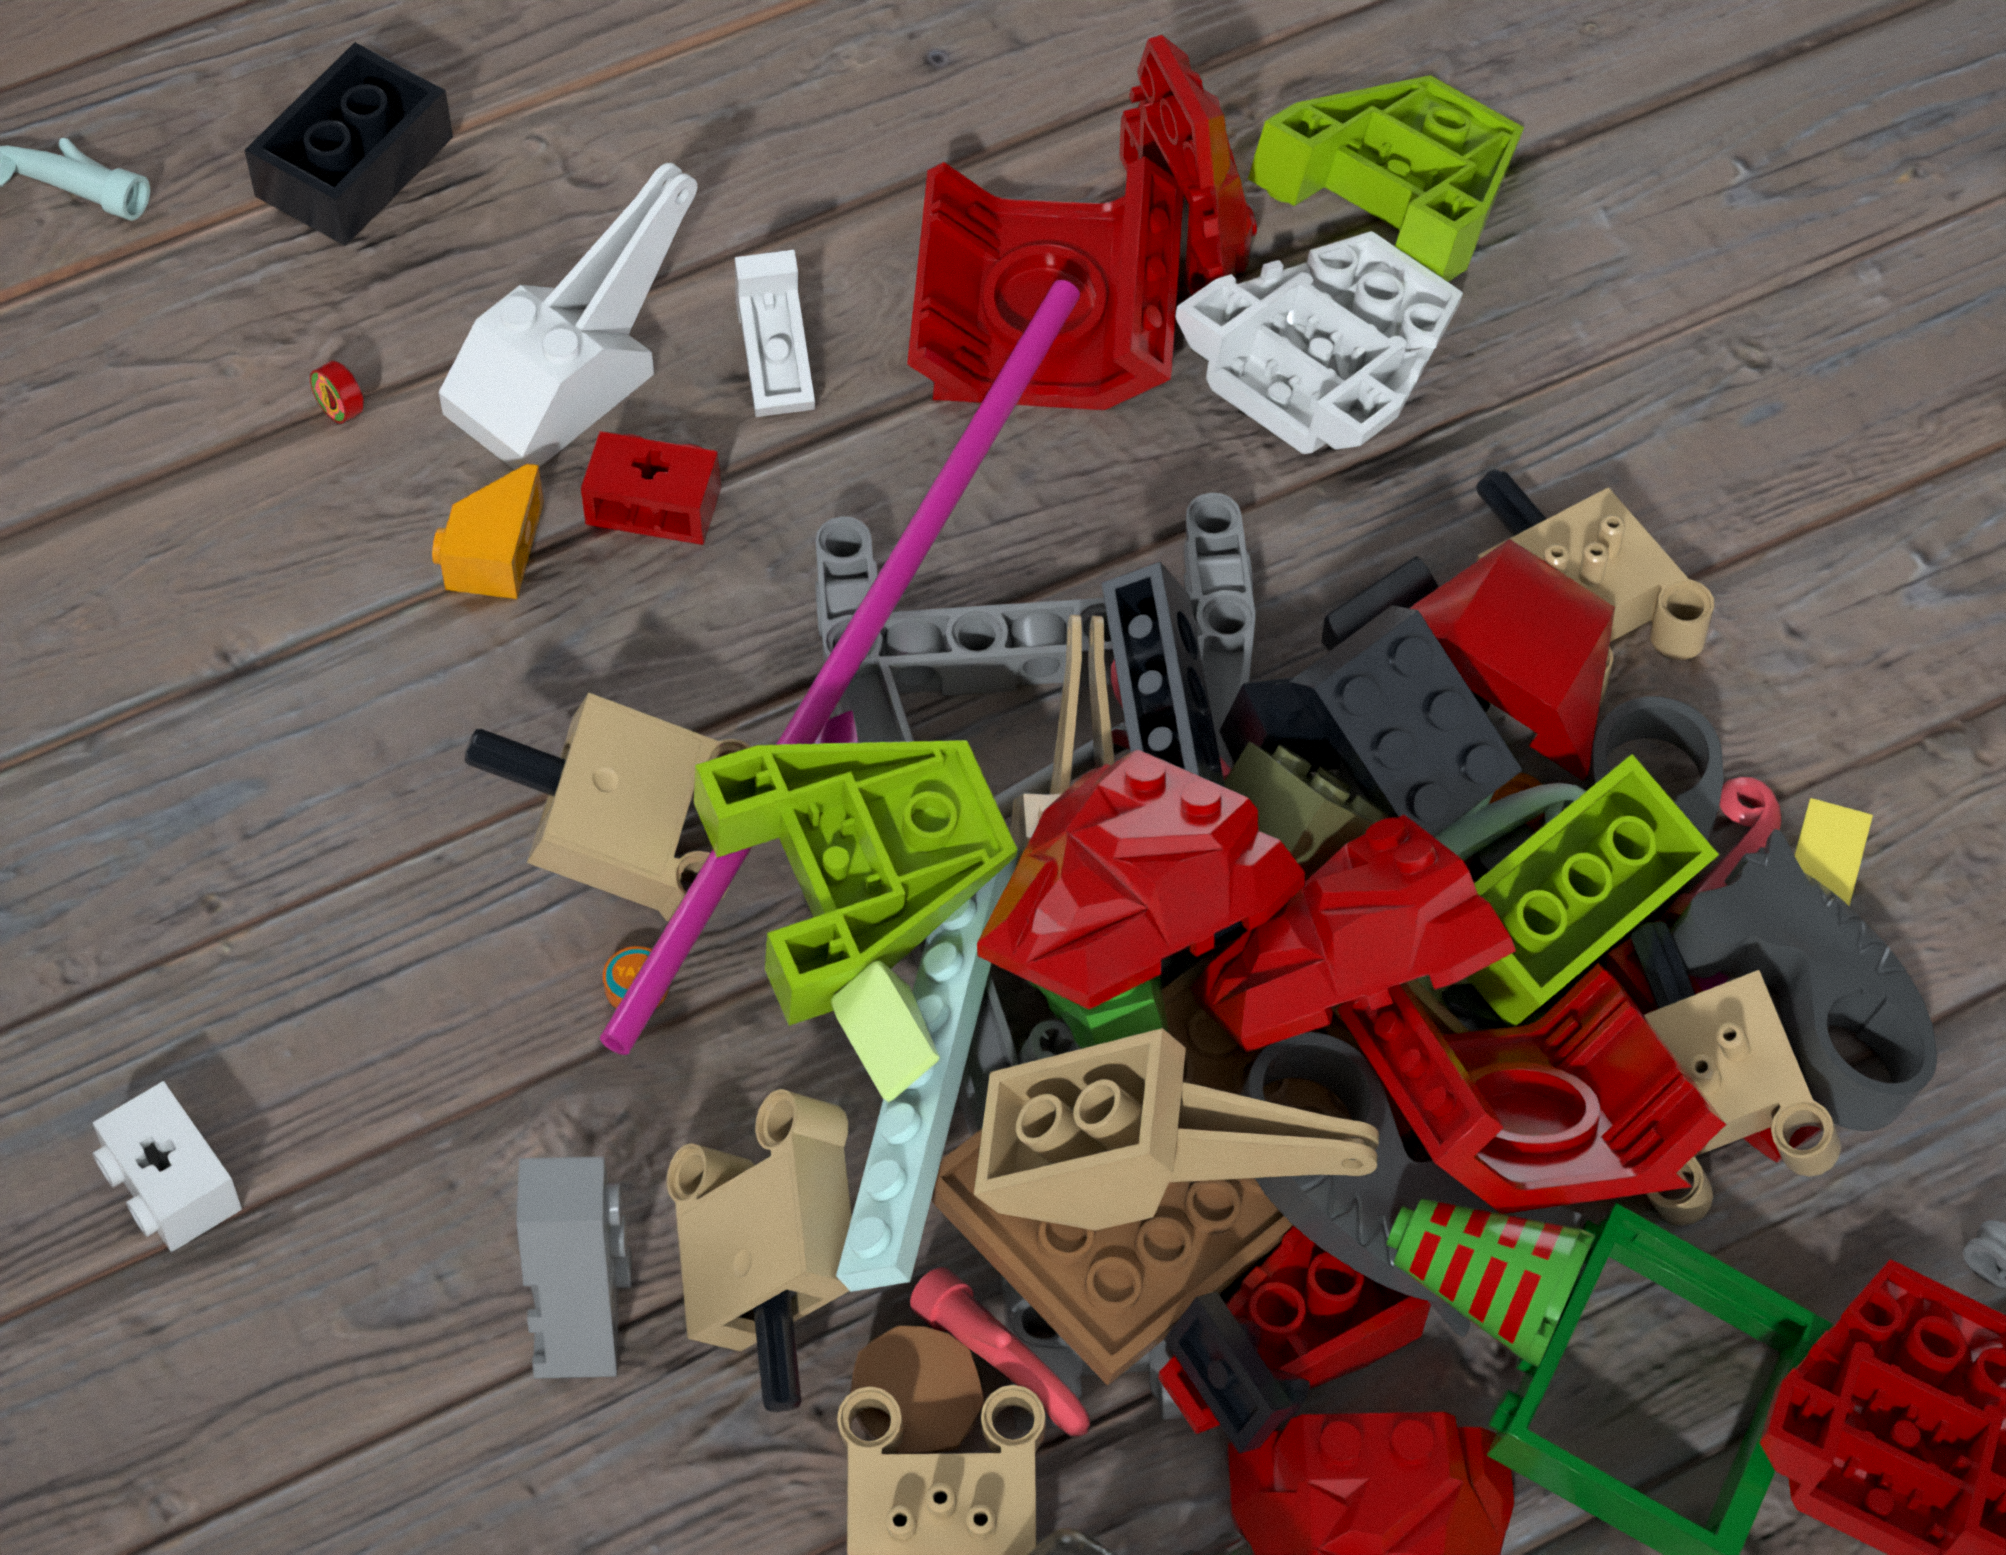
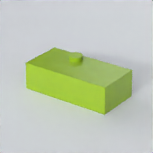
[1466,754,1719,1028]

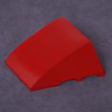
[1409,539,1616,781]

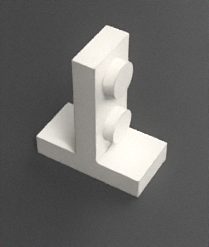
[735,250,815,417]

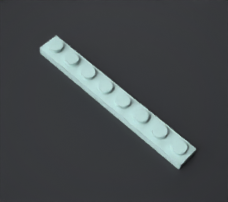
[836,844,1020,1292]

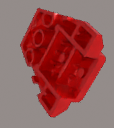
[1119,35,1257,295]
[977,749,1305,1010]
[1190,814,1516,1052]
[1759,1259,2006,1555]
[1227,1412,1514,1555]

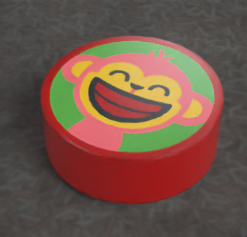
[310,361,364,424]

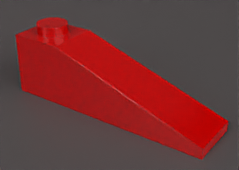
[1158,1226,1431,1434]

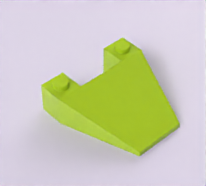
[1247,75,1524,282]
[694,740,1018,1026]

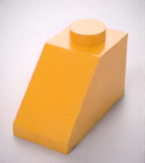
[432,464,544,599]

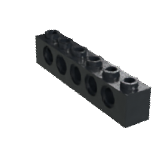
[1101,562,1248,953]

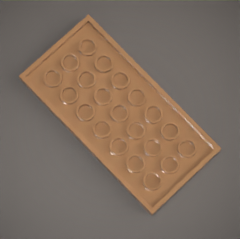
[931,878,1470,1386]

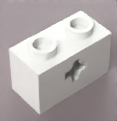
[92,1081,242,1252]

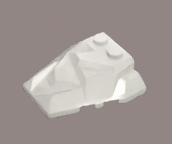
[1175,231,1463,454]

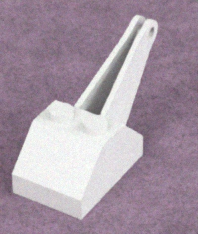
[439,163,697,470]

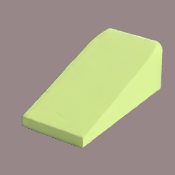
[831,961,940,1103]

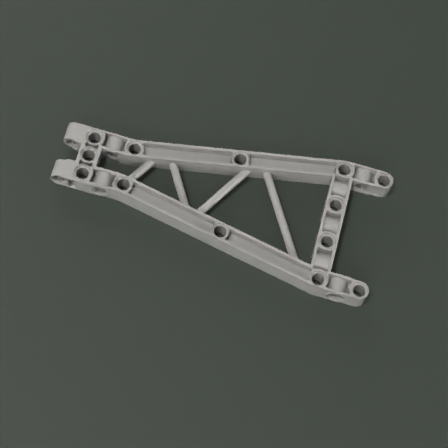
[815,493,1256,1430]

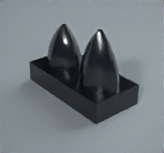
[1164,1291,1310,1454]

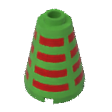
[1386,1198,1595,1367]

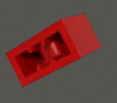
[581,431,721,545]

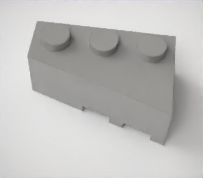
[516,1157,632,1379]

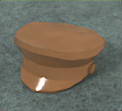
[850,1326,985,1454]

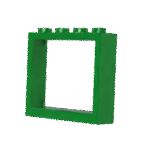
[1487,1203,1834,1555]

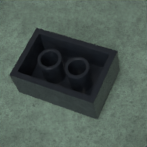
[244,42,453,246]
[1289,606,1523,837]

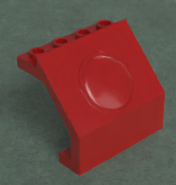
[907,156,1184,410]
[1337,963,1727,1214]

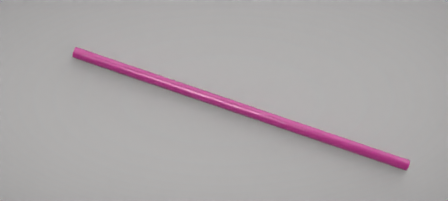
[600,280,1080,1055]

